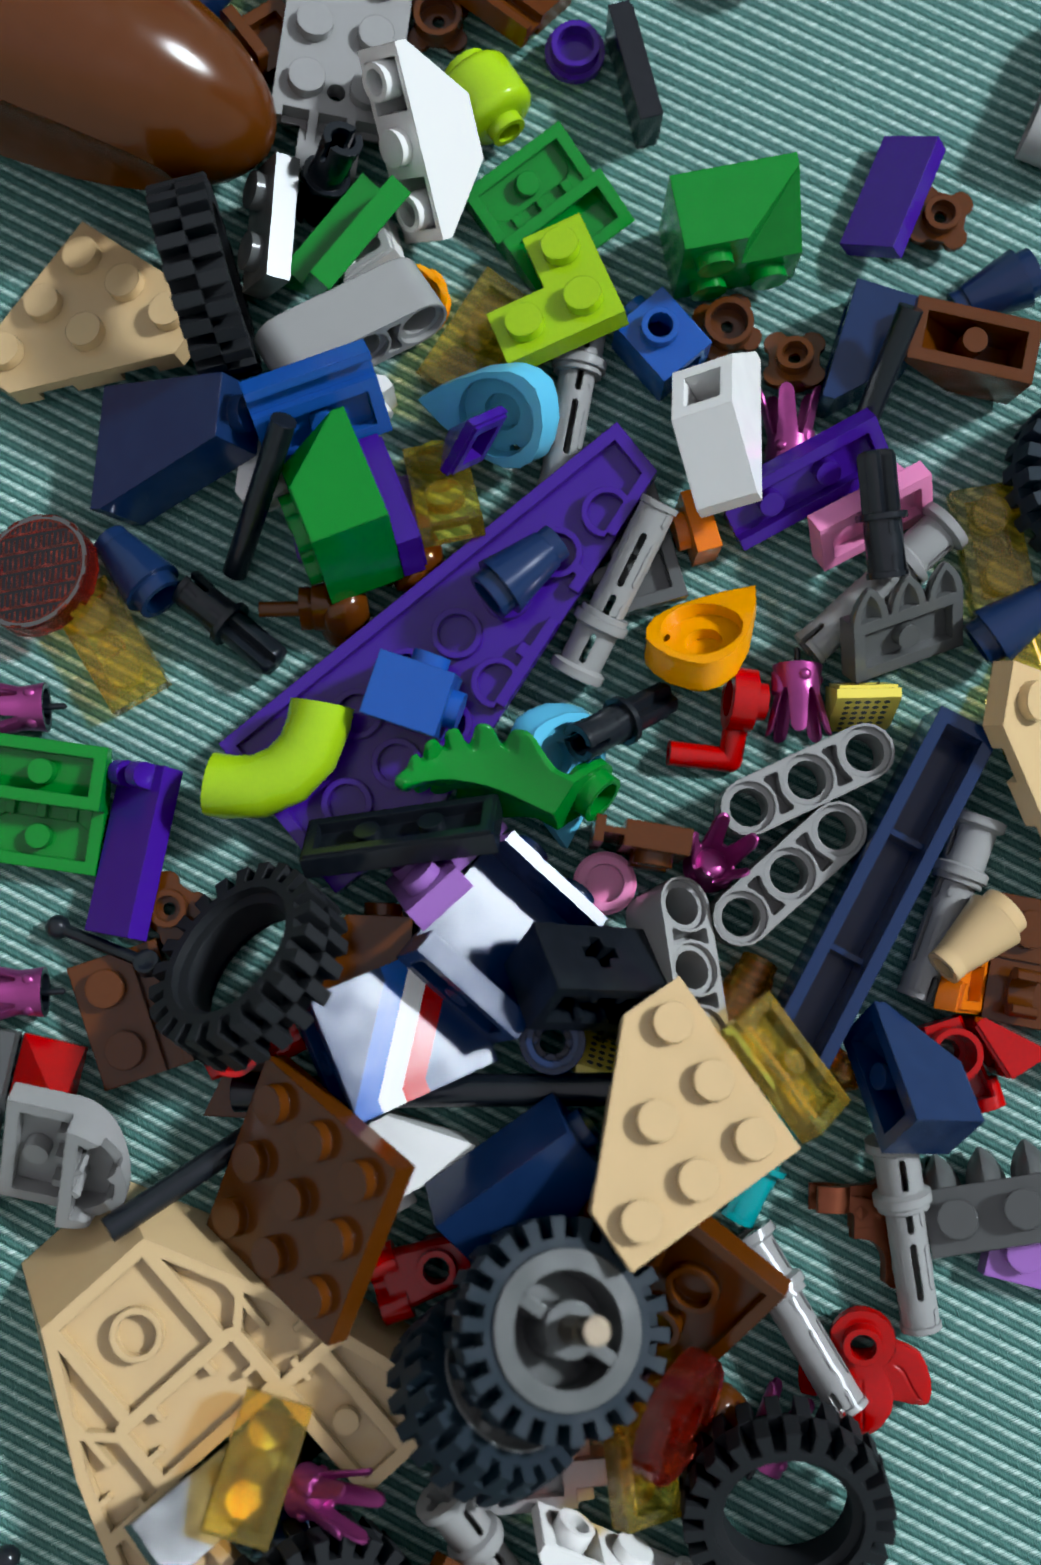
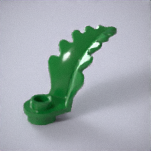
[394,723,620,830]

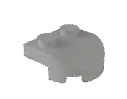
[0,1082,131,1229]

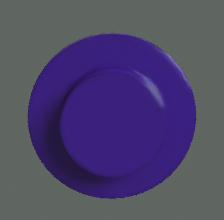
[545,20,605,85]

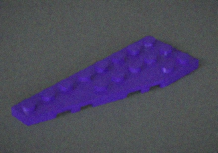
[219,422,657,894]

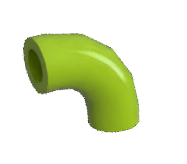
[200,698,354,819]

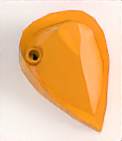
[644,585,756,692]

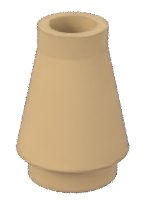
[928,889,1027,983]

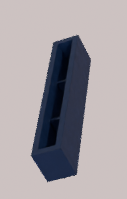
[749,706,994,1088]

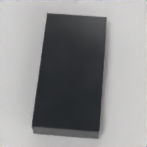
[605,0,663,149]

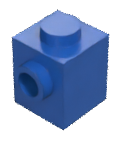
[611,286,712,402]
[359,648,468,741]

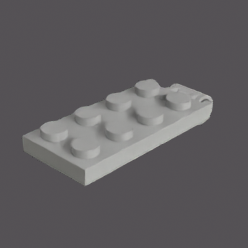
[272,0,412,188]

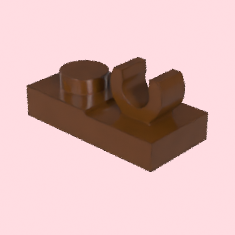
[975,892,1041,1030]

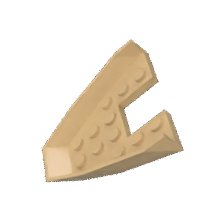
[21,1181,418,1565]

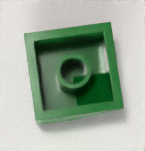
[659,152,802,302]
[277,406,404,605]

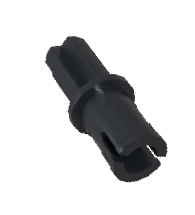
[295,120,363,228]
[855,448,909,580]
[172,571,287,675]
[564,682,679,763]

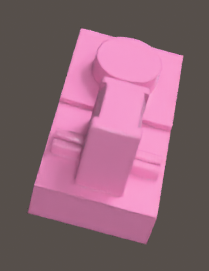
[807,461,933,572]

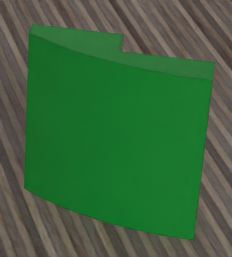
[465,121,635,292]
[284,173,411,296]
[0,733,112,876]

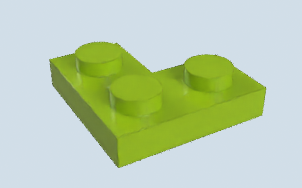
[486,213,629,366]

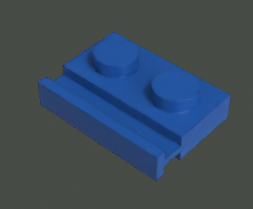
[238,338,393,463]

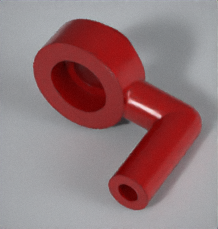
[665,668,770,772]

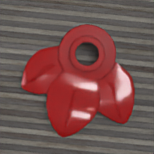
[798,1305,932,1435]

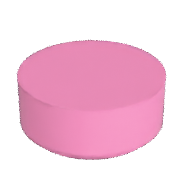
[573,851,637,915]

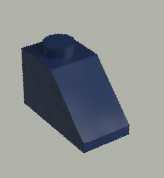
[816,278,918,418]
[843,1001,985,1154]

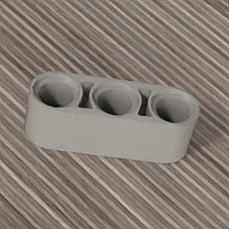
[254,257,447,371]
[713,723,895,840]
[709,801,867,947]
[626,876,731,1047]

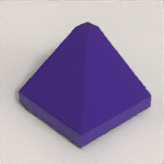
[440,405,508,476]

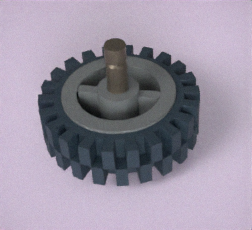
[443,1215,670,1449]

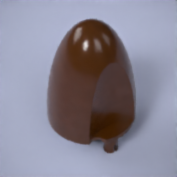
[0,0,277,190]

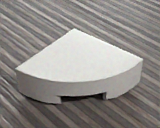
[343,219,405,282]

